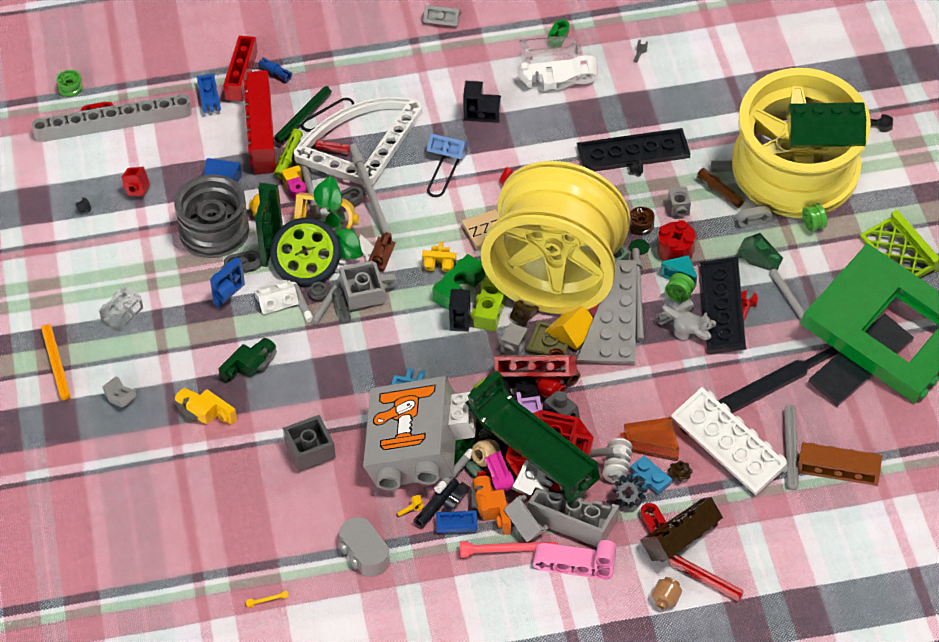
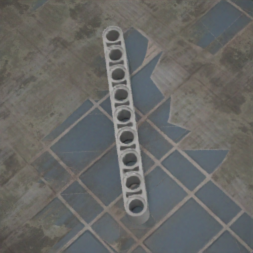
[32,94,192,142]

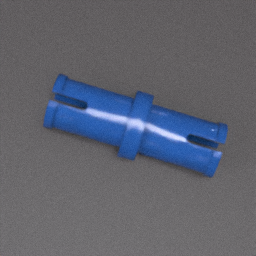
[258,57,292,82]

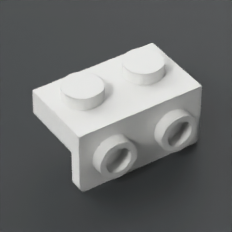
[254,280,299,314]

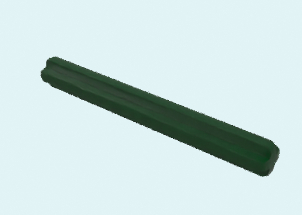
[274,86,332,144]

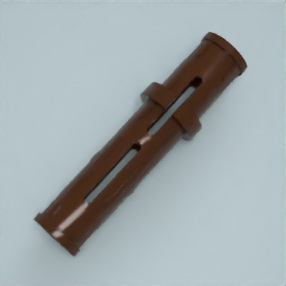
[697,168,745,208]

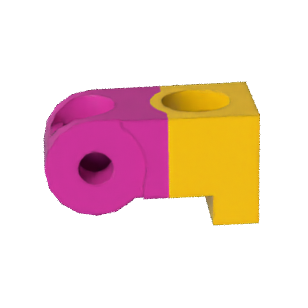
[282,165,307,202]

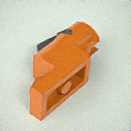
[471,476,511,535]

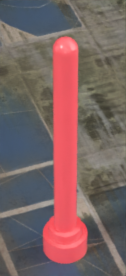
[460,541,559,558]

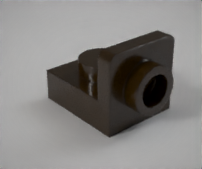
[510,300,540,327]

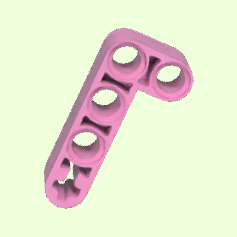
[533,540,616,579]

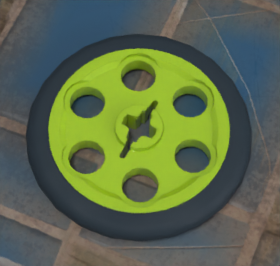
[270,218,341,286]

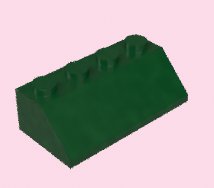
[787,102,866,147]

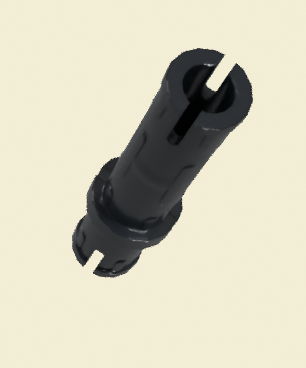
[414,478,459,528]

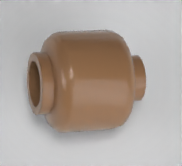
[651,577,682,610]

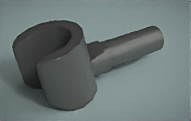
[634,40,648,63]

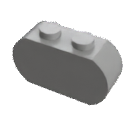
[339,517,390,577]

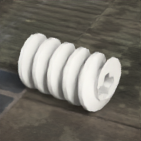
[602,438,633,483]

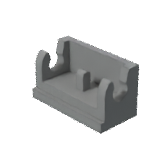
[504,495,548,542]

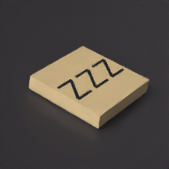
[462,209,500,250]

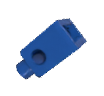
[204,158,242,183]

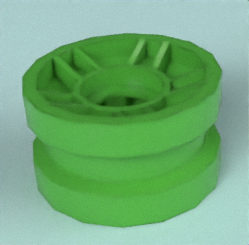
[56,70,83,97]
[802,203,828,232]
[665,273,695,302]

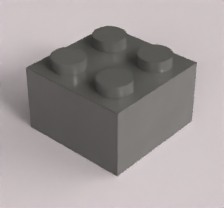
[282,414,336,471]

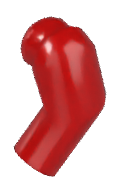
[499,167,513,186]

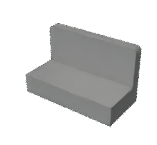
[423,5,462,26]

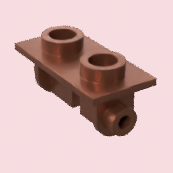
[368,232,396,271]

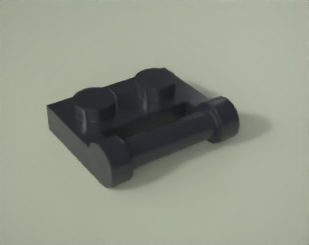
[502,376,539,400]

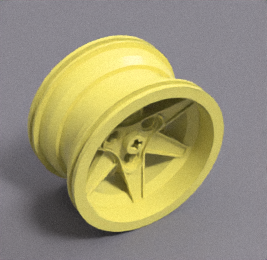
[732,68,871,218]
[481,161,630,314]

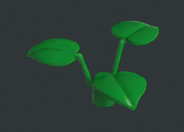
[287,175,364,259]

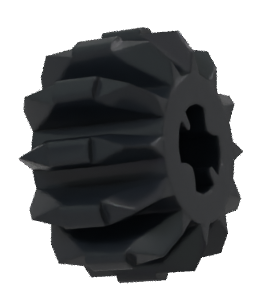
[612,473,648,508]

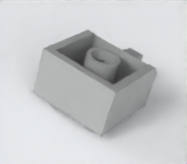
[339,261,396,310]

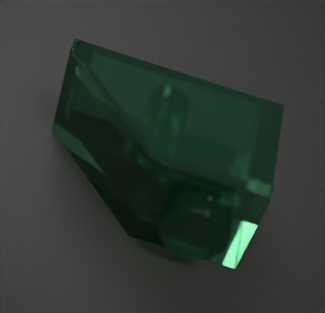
[738,233,783,271]

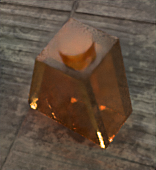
[620,417,679,461]

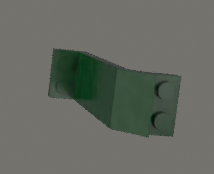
[465,370,600,504]

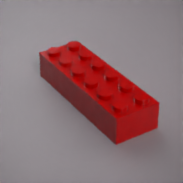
[243,70,276,175]

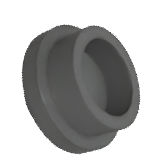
[309,282,328,300]

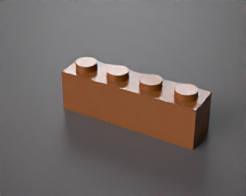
[798,442,882,486]

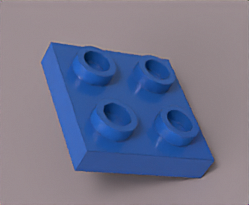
[210,257,245,307]

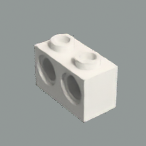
[448,392,477,440]

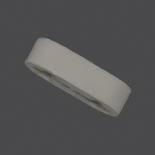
[736,206,772,227]

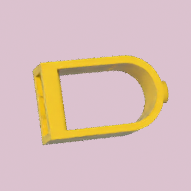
[294,192,359,235]

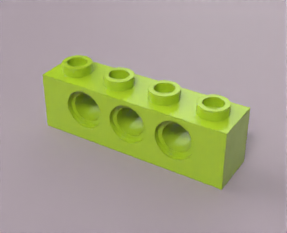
[471,273,507,332]

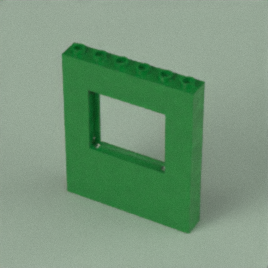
[800,243,939,404]

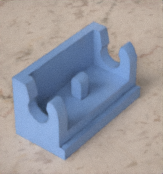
[427,133,469,159]

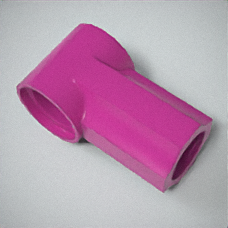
[485,451,515,492]

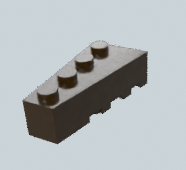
[640,497,723,562]

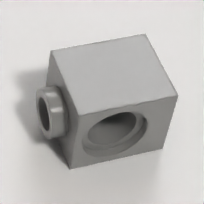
[668,187,691,217]
[501,323,528,355]

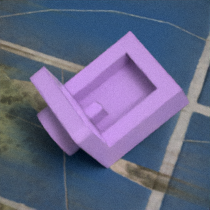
[516,392,542,413]

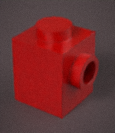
[121,166,150,197]

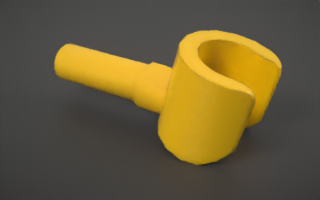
[397,495,424,517]

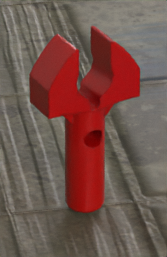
[742,290,758,321]

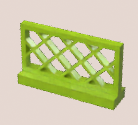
[860,209,939,278]

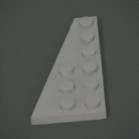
[577,260,636,365]

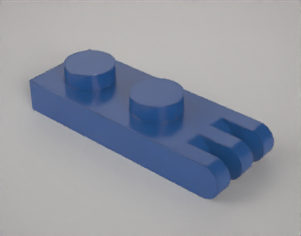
[197,74,221,113]

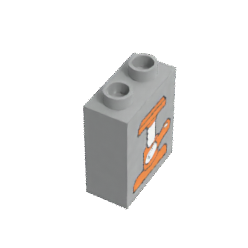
[363,376,456,491]

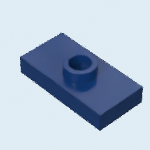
[436,510,478,533]

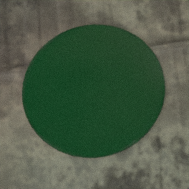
[629,239,650,255]

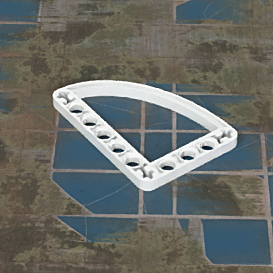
[294,97,422,186]

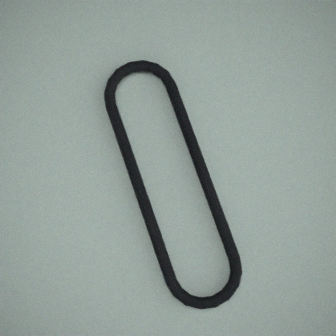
[301,98,354,132]
[427,155,459,197]

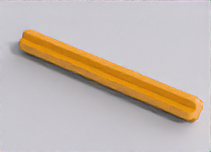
[41,324,71,401]

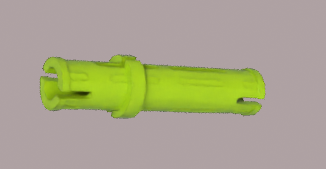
[274,129,303,179]

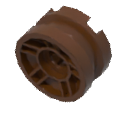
[629,206,655,236]

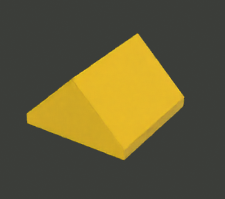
[545,307,594,351]

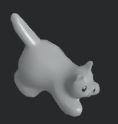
[662,305,716,340]

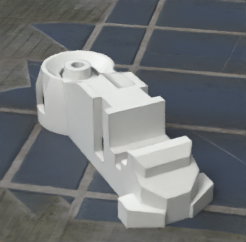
[518,55,598,91]

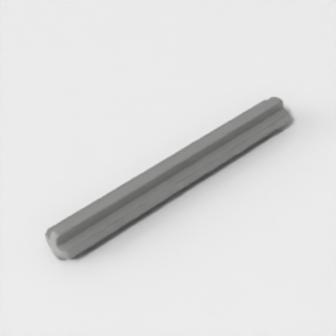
[784,405,799,490]

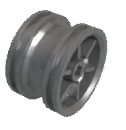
[174,174,249,258]

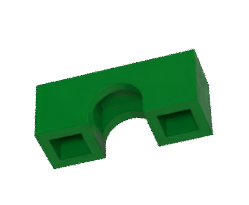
[432,254,485,310]

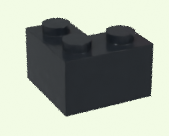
[463,80,501,123]

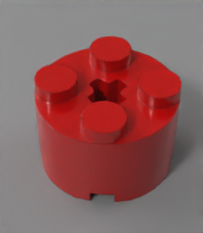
[657,220,696,261]

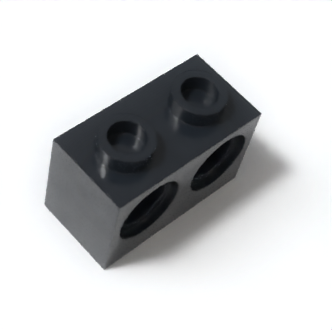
[449,289,471,332]

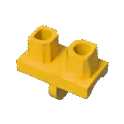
[422,241,457,272]

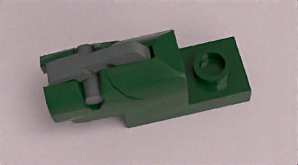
[218,338,277,384]

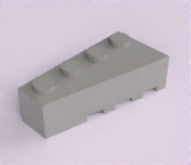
[527,489,619,547]

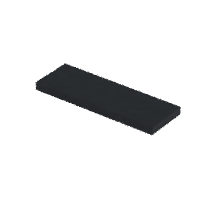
[577,128,691,172]
[700,256,747,354]
[808,313,914,407]

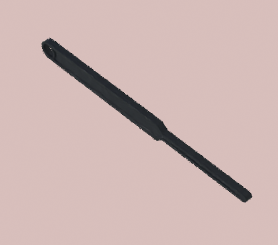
[680,347,839,435]

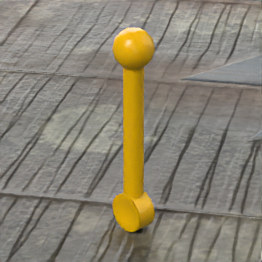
[246,591,289,608]

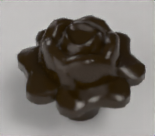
[668,461,693,482]

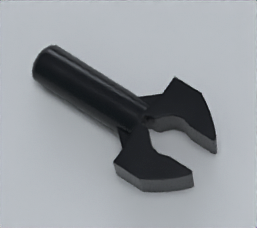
[870,114,893,132]

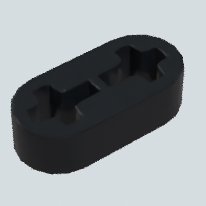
[443,481,470,511]

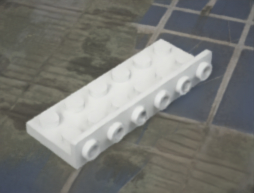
[671,387,788,496]

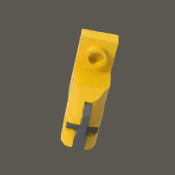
[175,388,237,425]

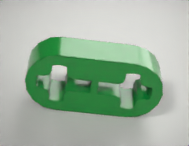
[548,19,570,48]

